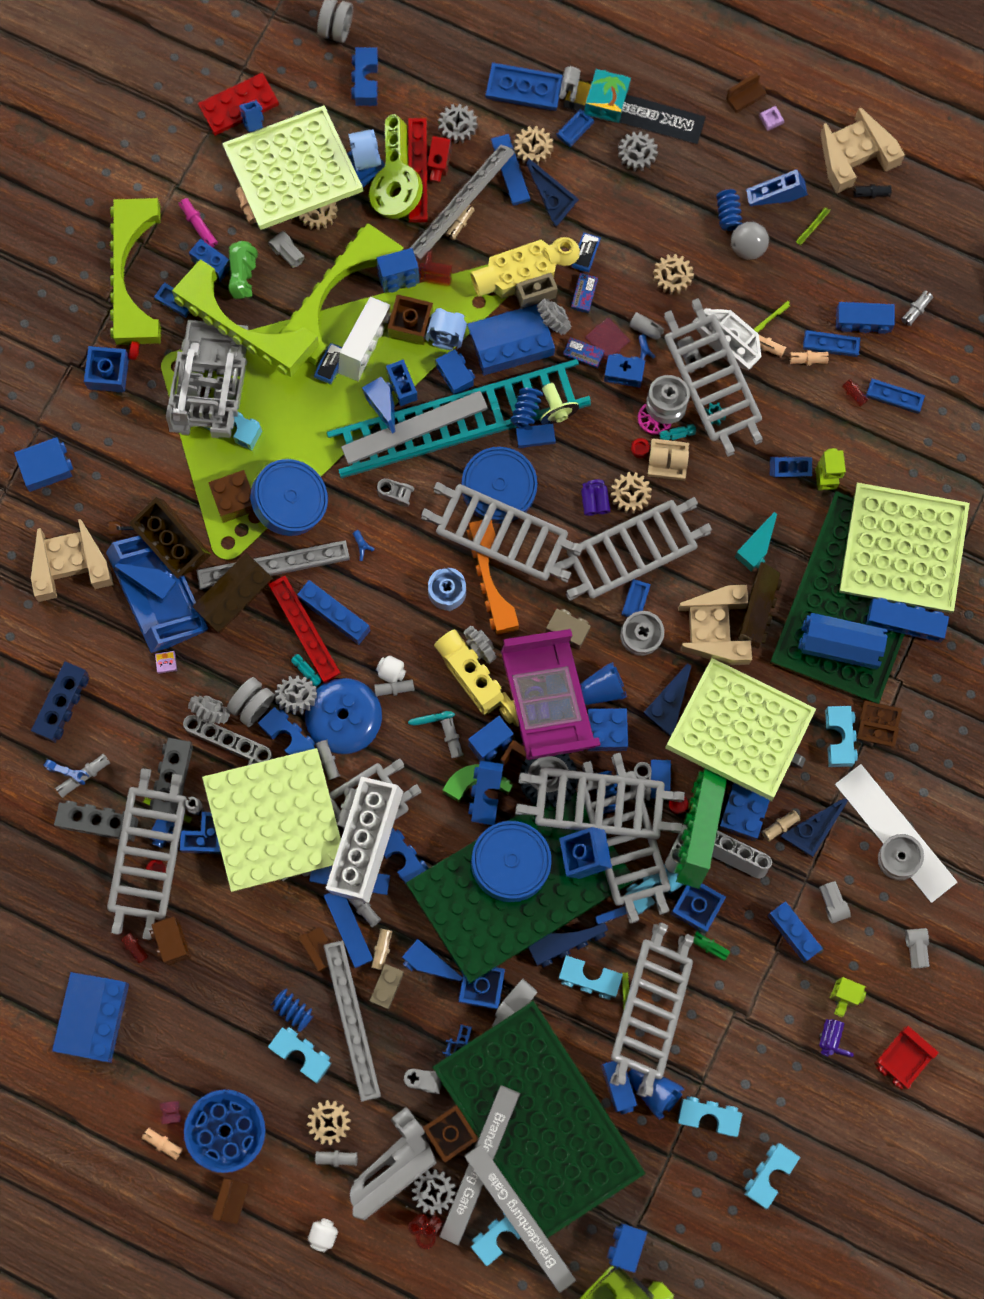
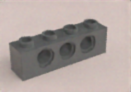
[149,738,193,814]
[54,800,139,842]

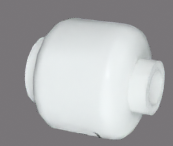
[376,656,406,683]
[308,1219,338,1252]

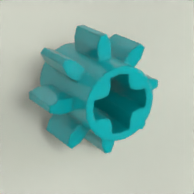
[704,402,726,426]

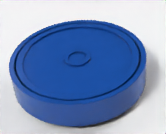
[462,447,537,524]
[250,459,328,536]
[471,821,551,902]

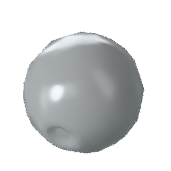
[731,222,769,260]

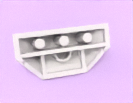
[693,308,761,371]

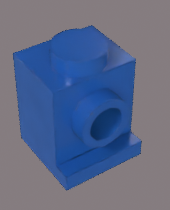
[239,100,264,132]
[149,819,175,849]

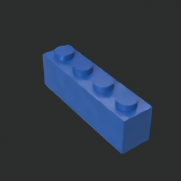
[297,580,370,645]
[866,598,949,643]

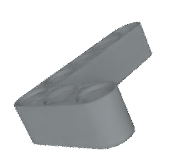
[183,715,273,765]
[665,822,772,878]

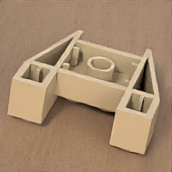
[821,108,905,193]
[31,519,114,602]
[678,585,752,665]

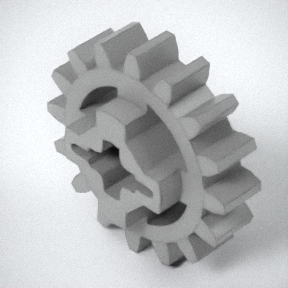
[438,104,477,144]
[618,131,658,171]
[537,298,572,335]
[463,626,497,664]
[275,676,317,715]
[188,696,230,724]
[412,1170,456,1215]

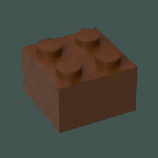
[387,294,433,345]
[208,470,254,523]
[150,916,191,966]
[423,1105,479,1162]

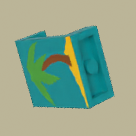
[584,69,631,123]

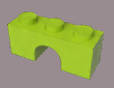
[815,448,846,490]

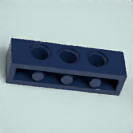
[31,661,89,743]

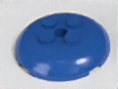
[305,678,382,754]
[184,1090,265,1173]

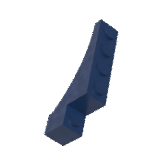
[520,923,608,968]

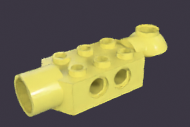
[470,237,580,298]
[434,629,519,727]

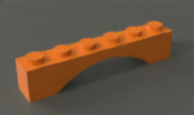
[466,520,519,635]

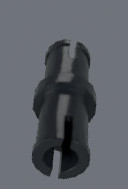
[853,184,892,199]

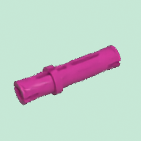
[178,198,218,247]

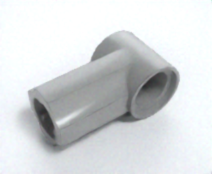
[268,231,305,268]
[819,881,851,924]
[905,928,930,968]

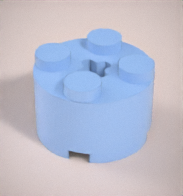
[348,130,381,171]
[425,308,467,350]
[428,568,466,611]

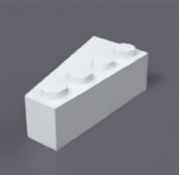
[338,297,392,381]

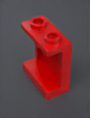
[875,1026,939,1090]

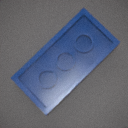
[486,63,563,111]

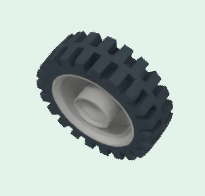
[520,754,578,808]

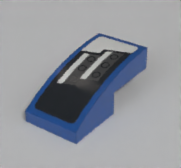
[572,232,601,273]
[314,343,342,384]

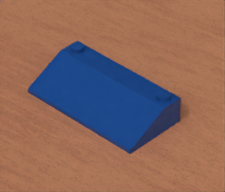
[106,535,208,653]

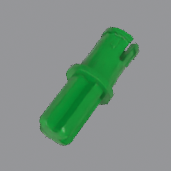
[693,931,730,961]

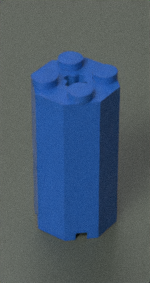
[798,613,887,669]

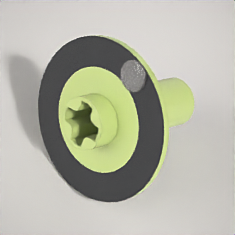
[540,383,579,425]

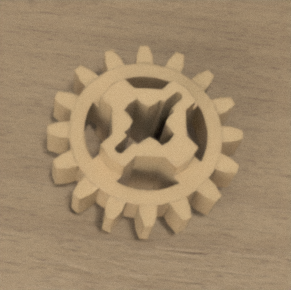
[514,126,553,165]
[299,202,338,230]
[653,254,694,295]
[611,472,652,514]
[307,1100,351,1145]

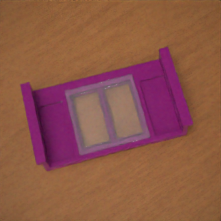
[501,629,600,760]

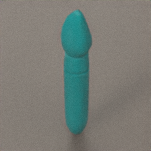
[408,711,455,726]

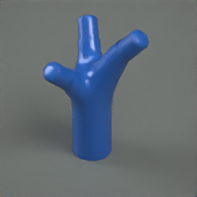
[639,334,655,360]
[353,530,374,561]

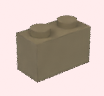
[515,273,558,309]
[545,609,591,650]
[370,964,404,1010]

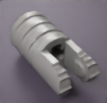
[559,67,581,102]
[629,312,664,340]
[677,336,705,373]

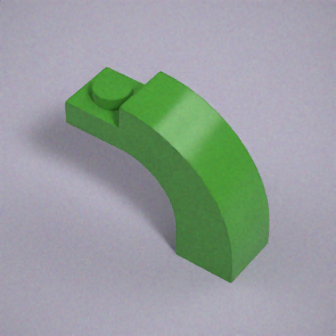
[442,764,513,803]

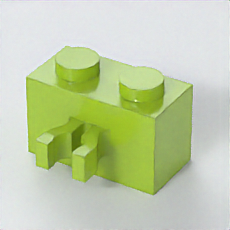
[829,977,866,1017]

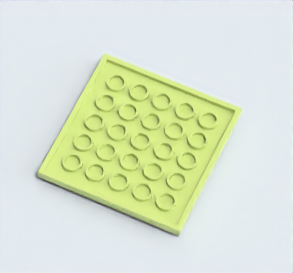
[223,106,363,230]
[839,483,970,613]
[666,658,816,801]
[202,748,341,892]

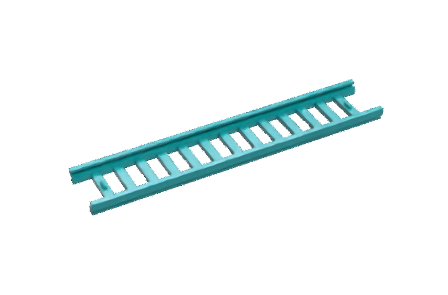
[327,359,591,479]

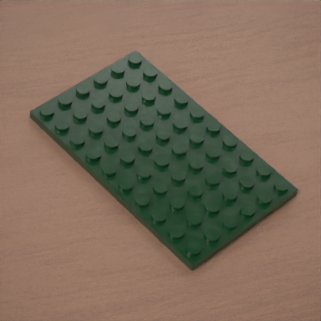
[770,491,915,704]
[406,791,635,984]
[433,1000,646,1238]

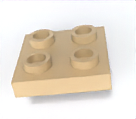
[648,439,689,481]

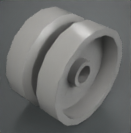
[317,0,353,43]
[646,375,690,424]
[620,611,664,656]
[227,677,275,727]
[878,834,924,880]

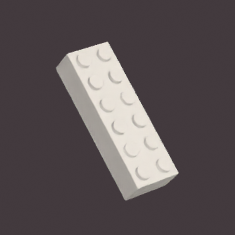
[326,777,403,904]

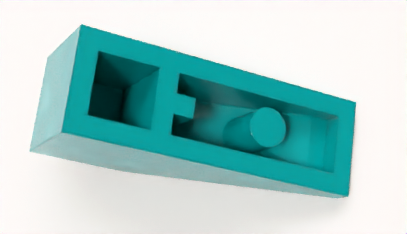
[735,512,777,572]

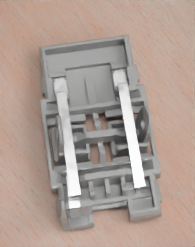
[166,320,249,438]

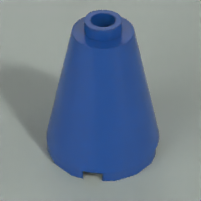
[580,662,627,705]
[628,1069,684,1120]

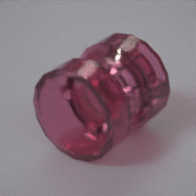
[160,1101,182,1124]

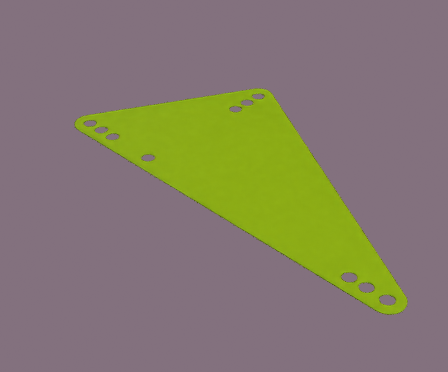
[161,264,508,560]

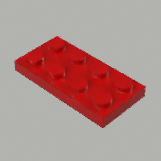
[198,72,279,136]

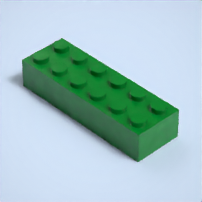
[675,768,727,889]

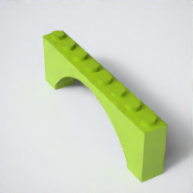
[110,198,161,345]
[279,224,404,366]
[172,259,319,377]

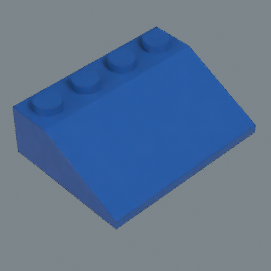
[467,304,555,376]
[52,972,129,1063]

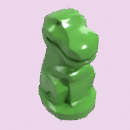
[229,241,258,299]

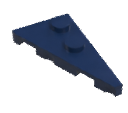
[526,159,579,227]
[643,663,691,738]
[780,798,848,858]

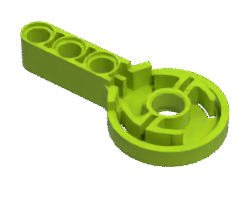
[369,114,423,219]

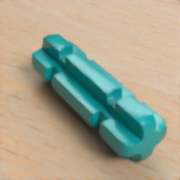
[659,424,696,440]
[291,654,322,686]

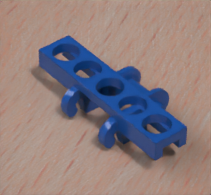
[442,1024,472,1057]

